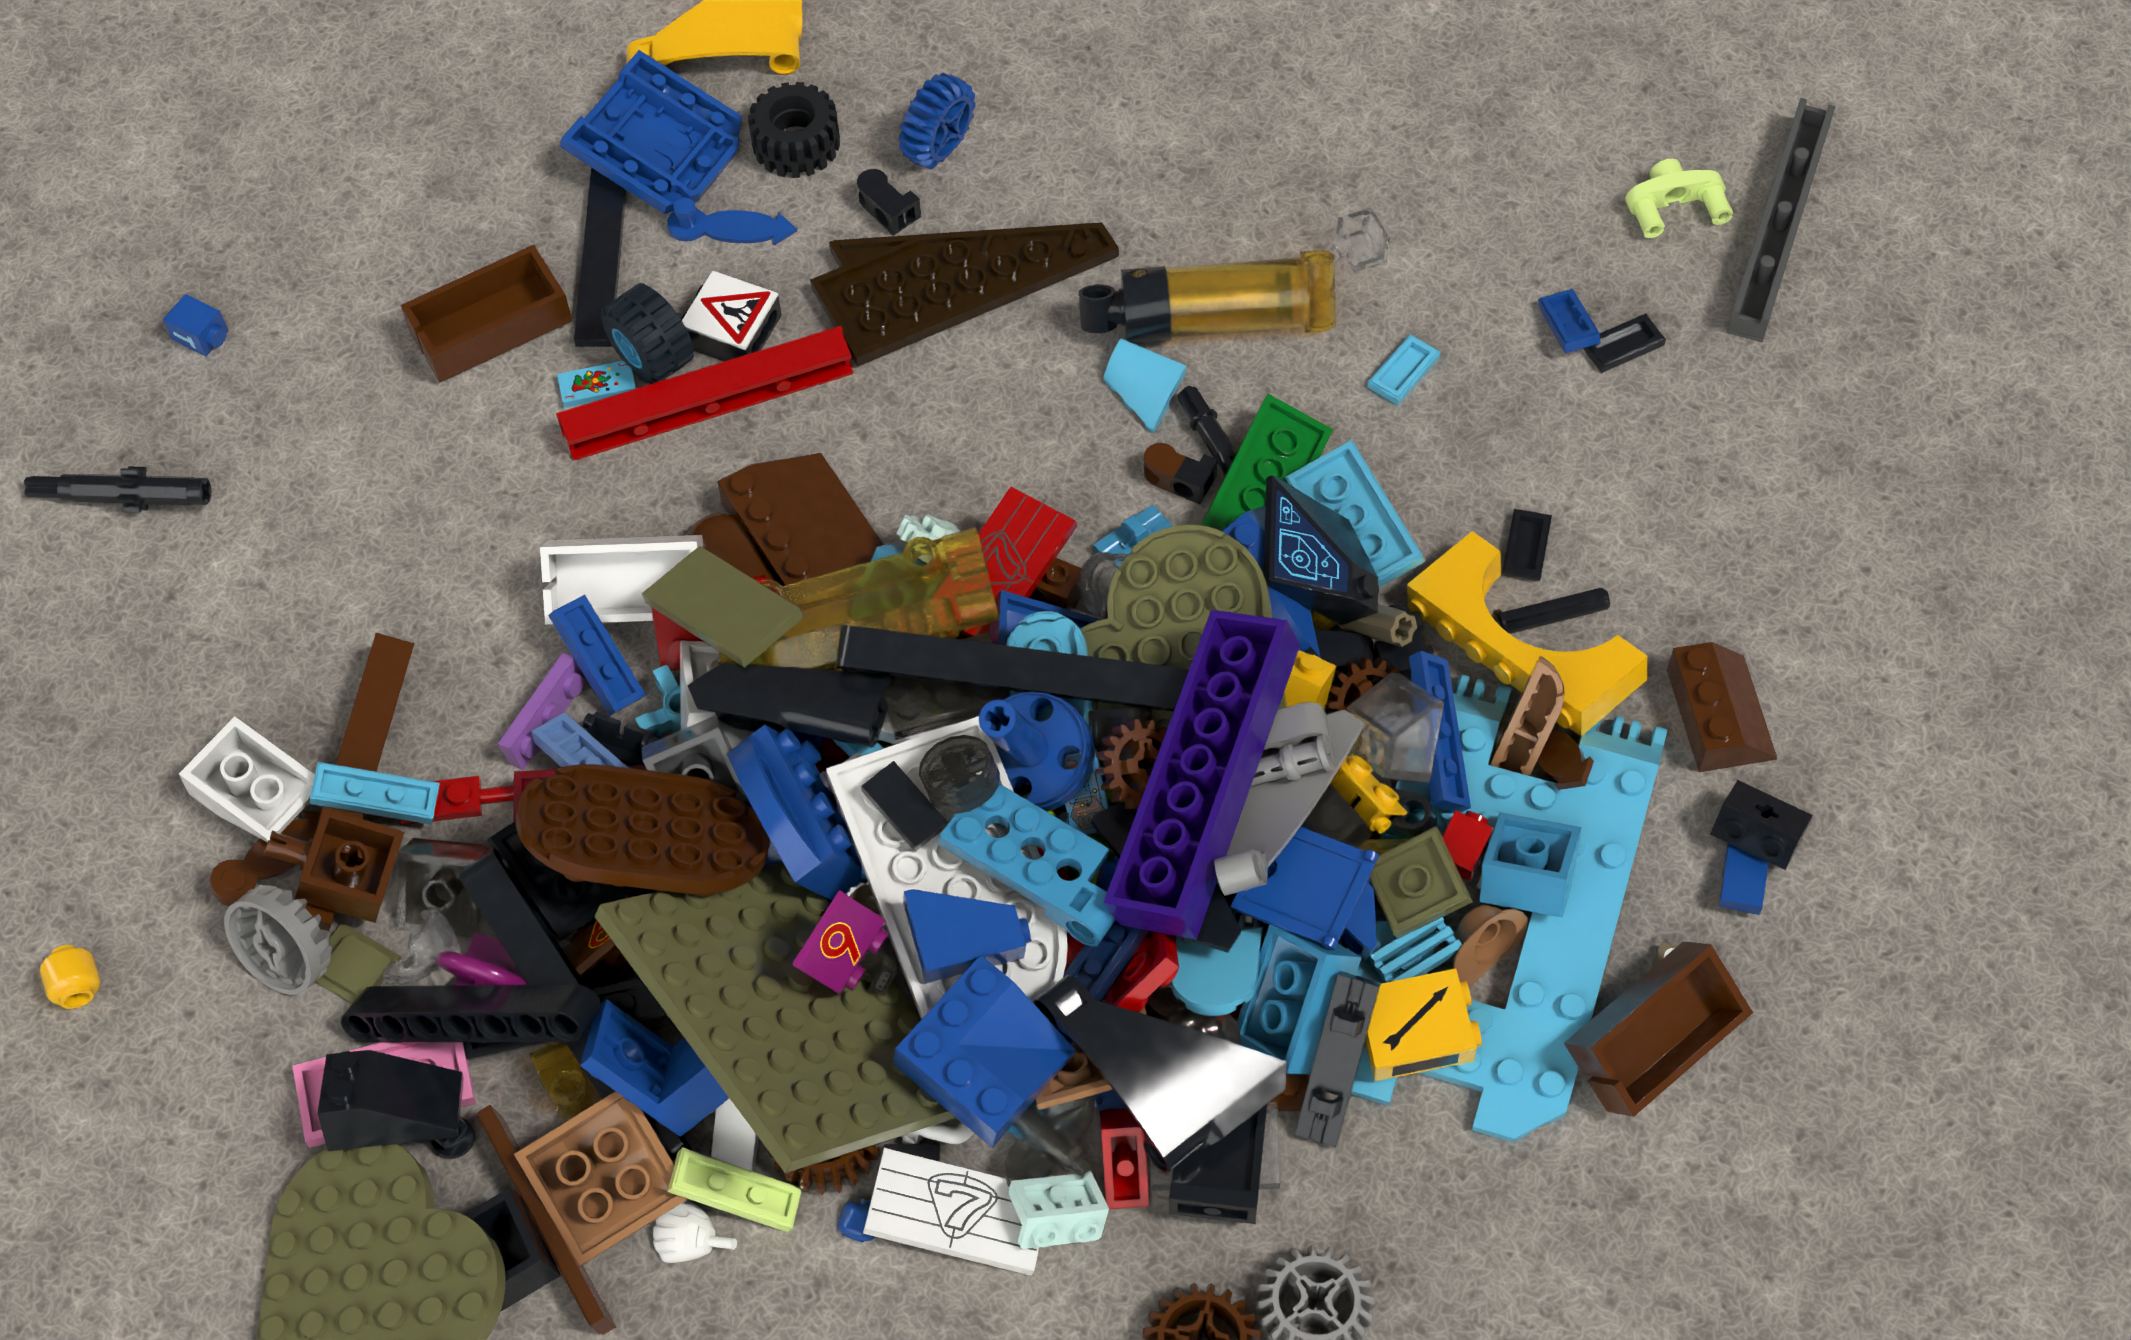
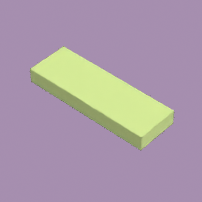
[667,1147,802,1232]

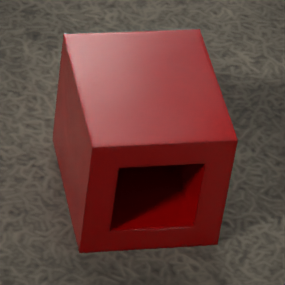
[1443,810,1493,881]

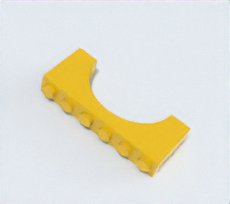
[1407,531,1648,736]

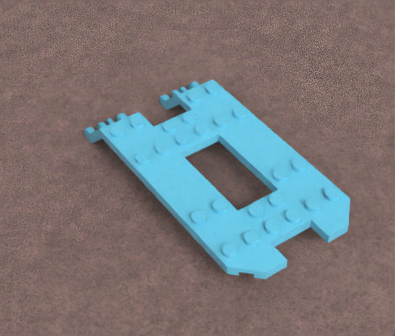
[1347,674,1668,1142]

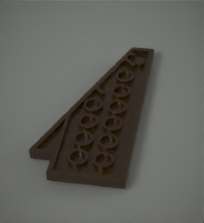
[810,222,1119,367]

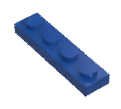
[1409,651,1471,812]

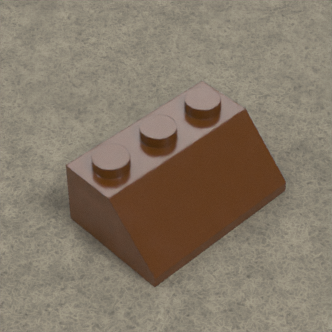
[1667,642,1777,772]

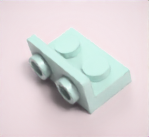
[1008,1172,1109,1249]

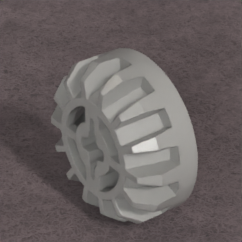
[224,885,332,995]

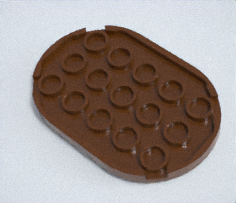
[516,764,771,897]

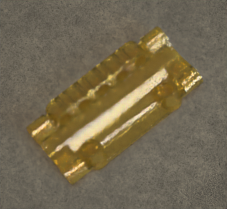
[717,527,1000,671]

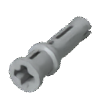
[1251,734,1335,787]

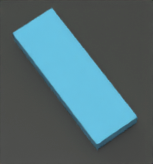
[310,762,440,825]

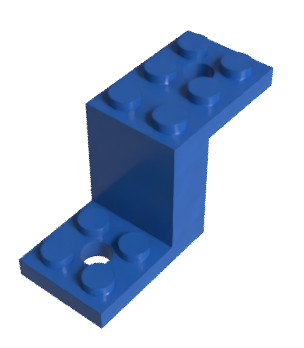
[580,1000,729,1137]

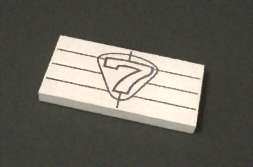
[863,1148,1039,1276]

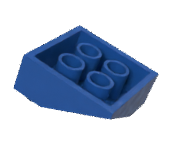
[893,955,1076,1148]

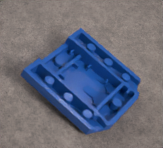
[559,50,742,214]

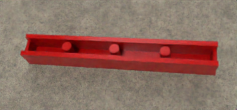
[556,326,854,461]

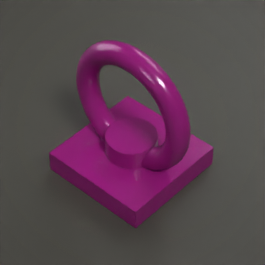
[437,932,528,985]

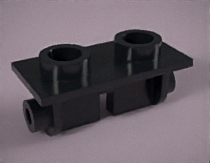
[583,712,660,766]

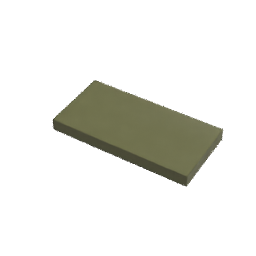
[642,546,804,668]

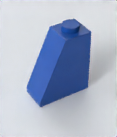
[903,889,1031,983]

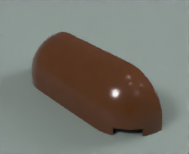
[687,513,782,596]

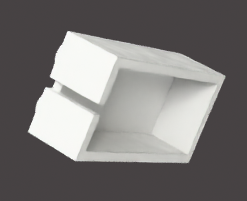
[540,535,703,625]

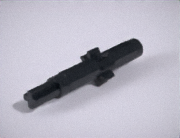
[24,466,212,513]

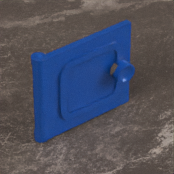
[1230,827,1379,950]

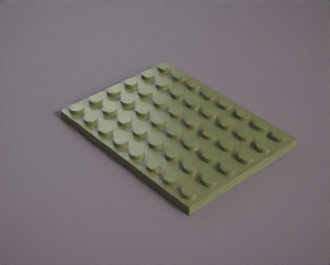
[594,863,956,1173]

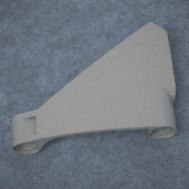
[1214,702,1365,896]

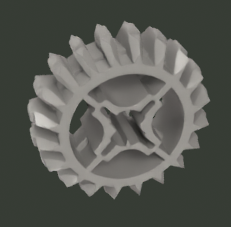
[1256,1245,1376,1340]

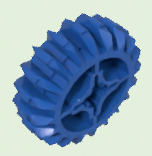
[898,72,976,169]

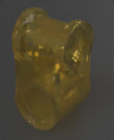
[529,1042,593,1121]

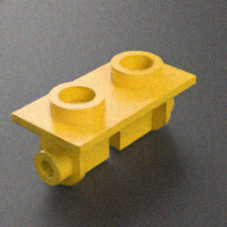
[1329,755,1408,833]

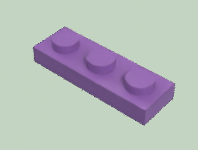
[498,652,587,770]

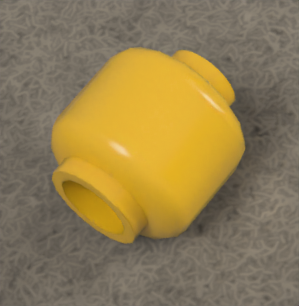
[40,945,101,1009]

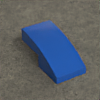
[1718,843,1768,915]

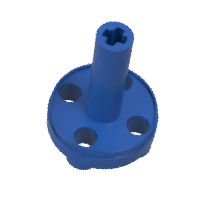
[979,692,1095,812]

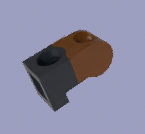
[1144,443,1218,505]

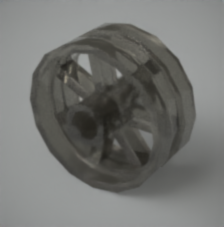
[919,735,1000,814]

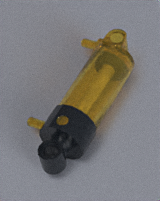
[1078,250,1336,343]

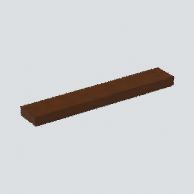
[477,1105,616,1335]

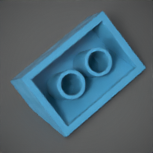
[1232,924,1362,1074]

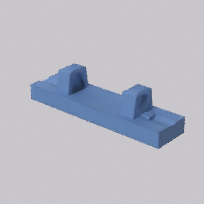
[531,712,628,768]

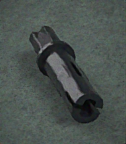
[1177,386,1237,475]

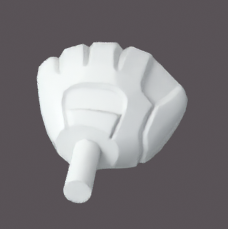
[653,1200,737,1263]

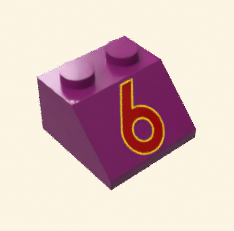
[792,890,889,995]

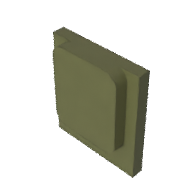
[315,922,401,1004]

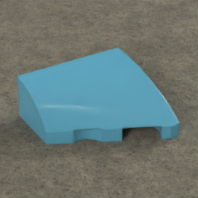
[1103,338,1187,433]

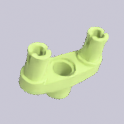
[1625,158,1733,238]

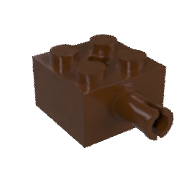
[264,808,404,923]

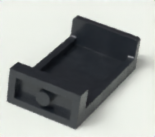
[1169,1103,1268,1224]

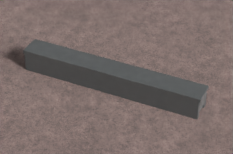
[1726,98,1836,342]

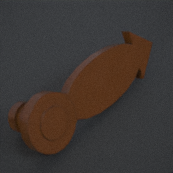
[1510,707,1594,790]
[209,810,321,906]

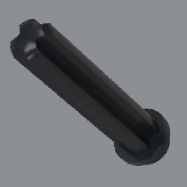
[1491,588,1610,634]

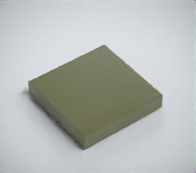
[1369,827,1473,939]

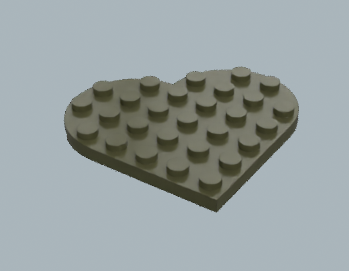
[1080,524,1287,778]
[257,1144,506,1340]

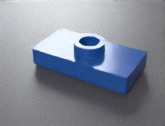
[1538,289,1600,353]

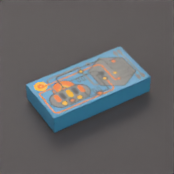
[1064,749,1109,836]

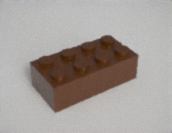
[400,245,572,383]
[1564,941,1753,1117]

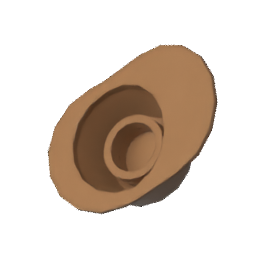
[1452,904,1528,986]

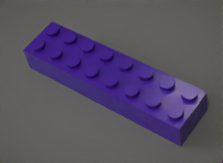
[1103,610,1300,940]

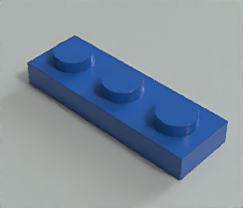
[548,594,646,717]

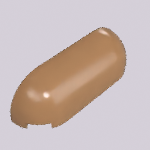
[1489,656,1565,776]

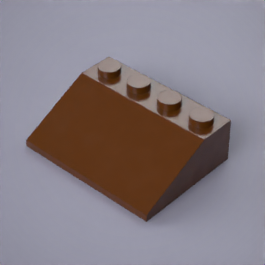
[717,453,884,611]

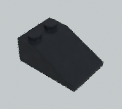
[317,1050,464,1151]

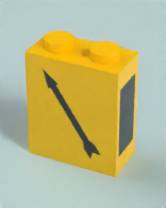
[1365,968,1482,1082]

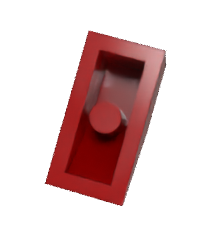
[1099,1108,1149,1209]

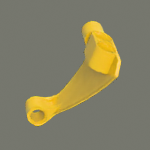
[626,0,802,74]

